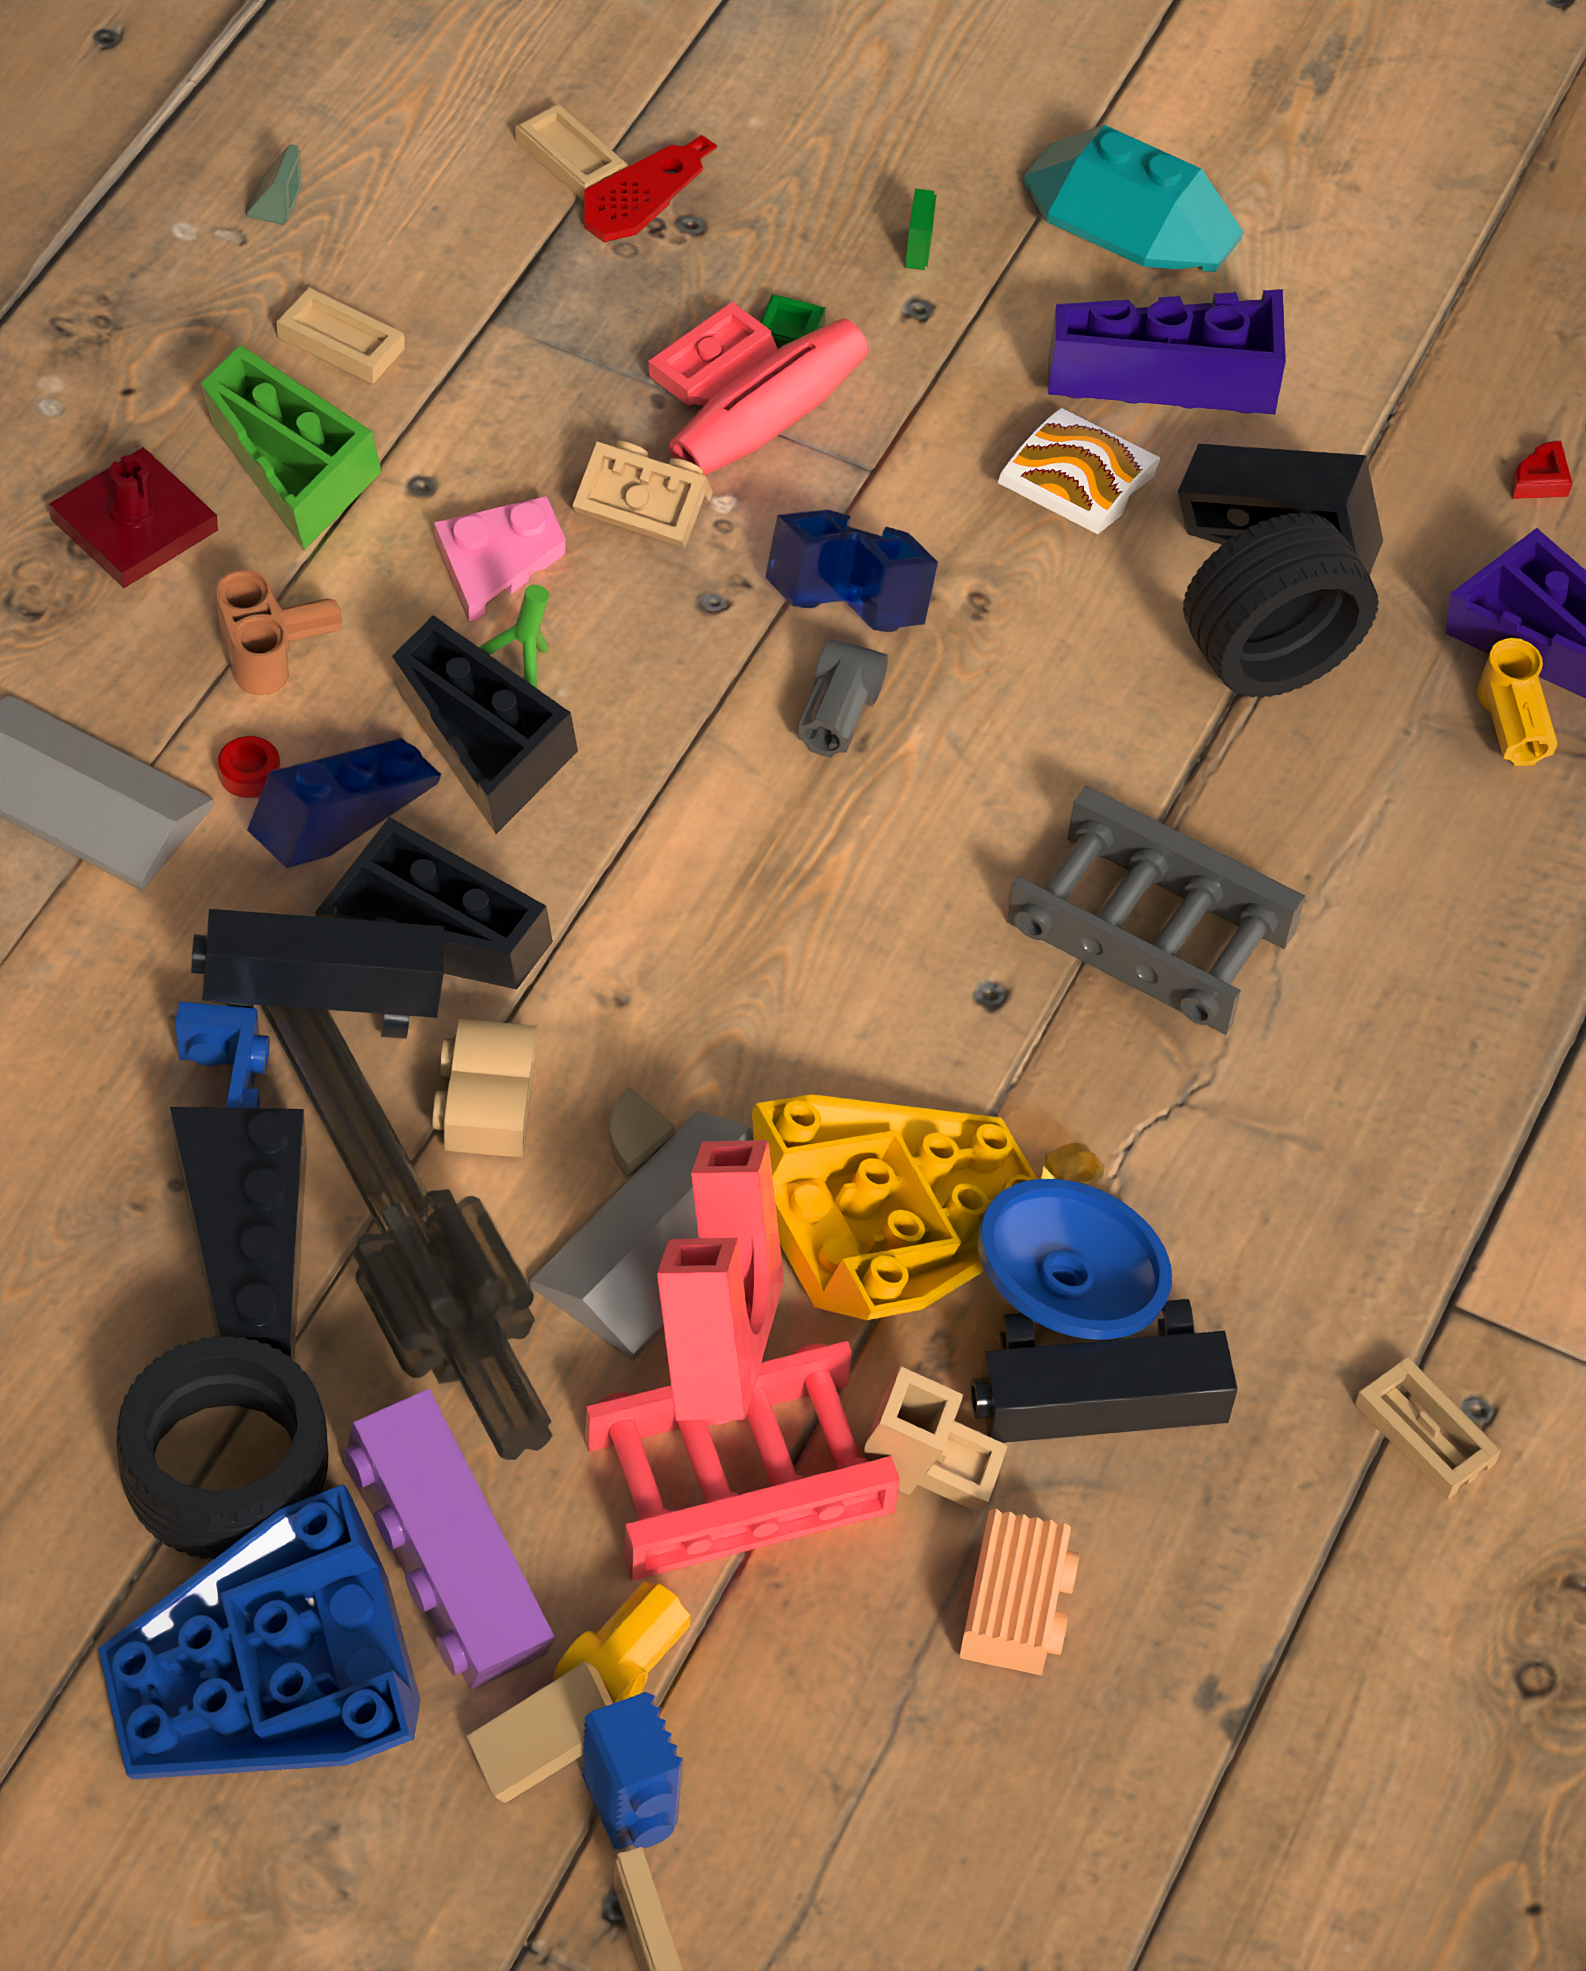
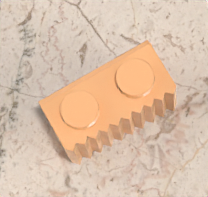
[959,1509,1080,1675]

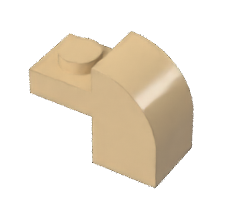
[864,1366,1008,1513]

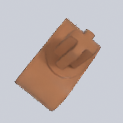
[216,570,342,695]

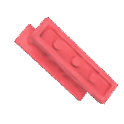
[585,1341,900,1581]

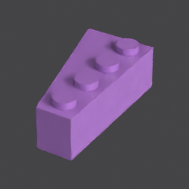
[342,1388,554,1690]

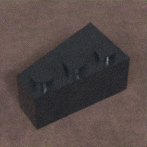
[1177,443,1383,575]
[392,615,578,834]

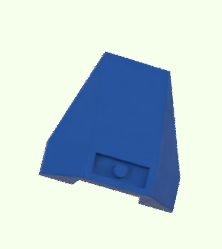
[98,1484,421,1780]

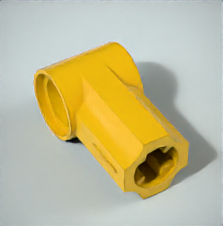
[1476,638,1558,766]
[552,1581,691,1703]

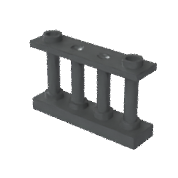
[1007,786,1305,1035]

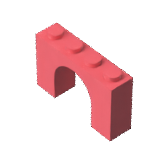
[657,1140,784,1425]

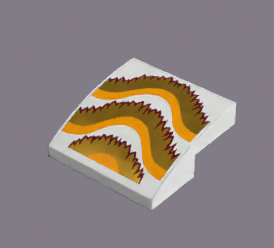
[998,408,1160,534]

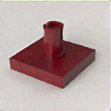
[49,447,218,588]

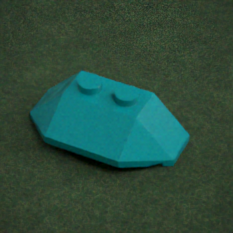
[1023,125,1243,272]

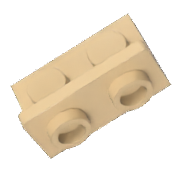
[572,441,713,548]

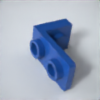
[175,1001,270,1108]

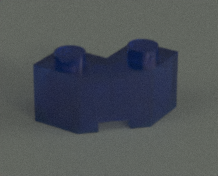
[765,509,938,632]

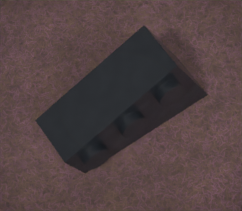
[315,817,553,990]

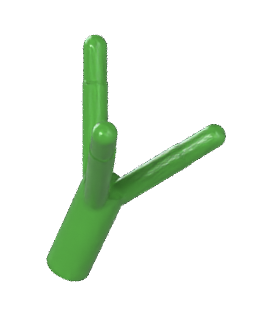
[479,585,549,688]

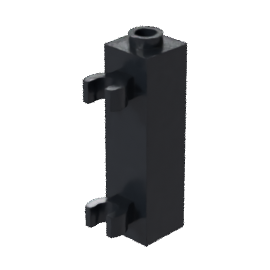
[191,909,444,1039]
[971,1299,1238,1443]

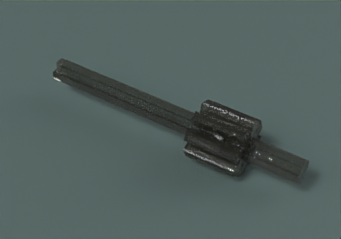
[261,1005,553,1460]

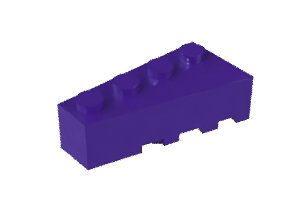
[1048,289,1286,415]

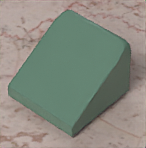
[246,144,302,225]

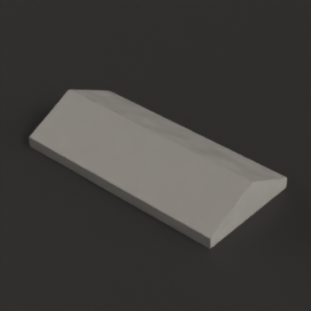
[0,695,214,890]
[530,1110,754,1361]

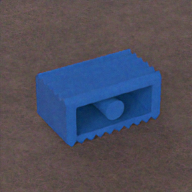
[582,1692,683,1849]

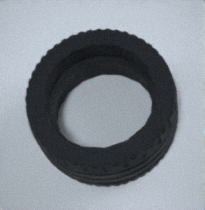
[1183,513,1379,698]
[116,1336,329,1560]

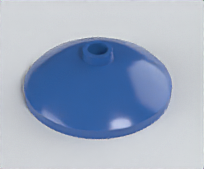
[977,1179,1172,1340]

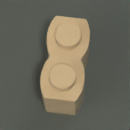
[433,1019,537,1158]

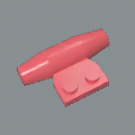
[648,302,869,476]

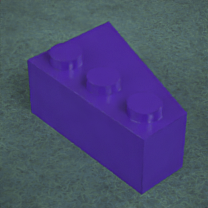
[1446,528,1586,698]

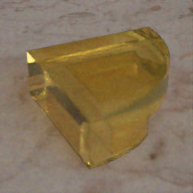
[1041,1143,1104,1185]

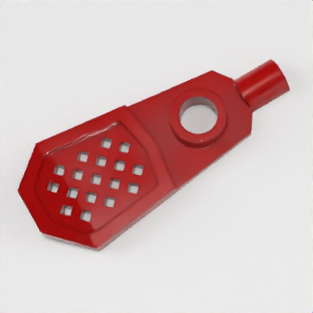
[584,135,717,242]

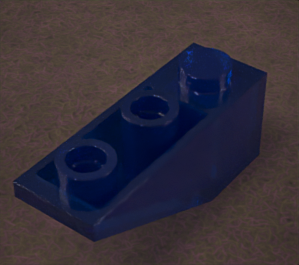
[247,738,442,868]

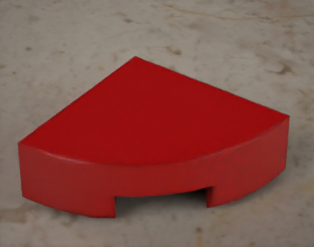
[1512,440,1573,499]

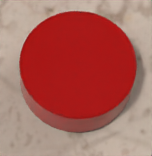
[218,736,281,798]

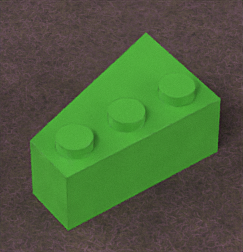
[201,345,382,550]

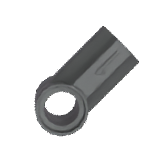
[798,638,888,758]

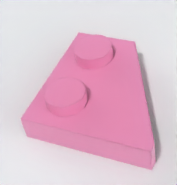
[434,496,565,621]

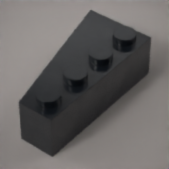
[170,1107,307,1362]

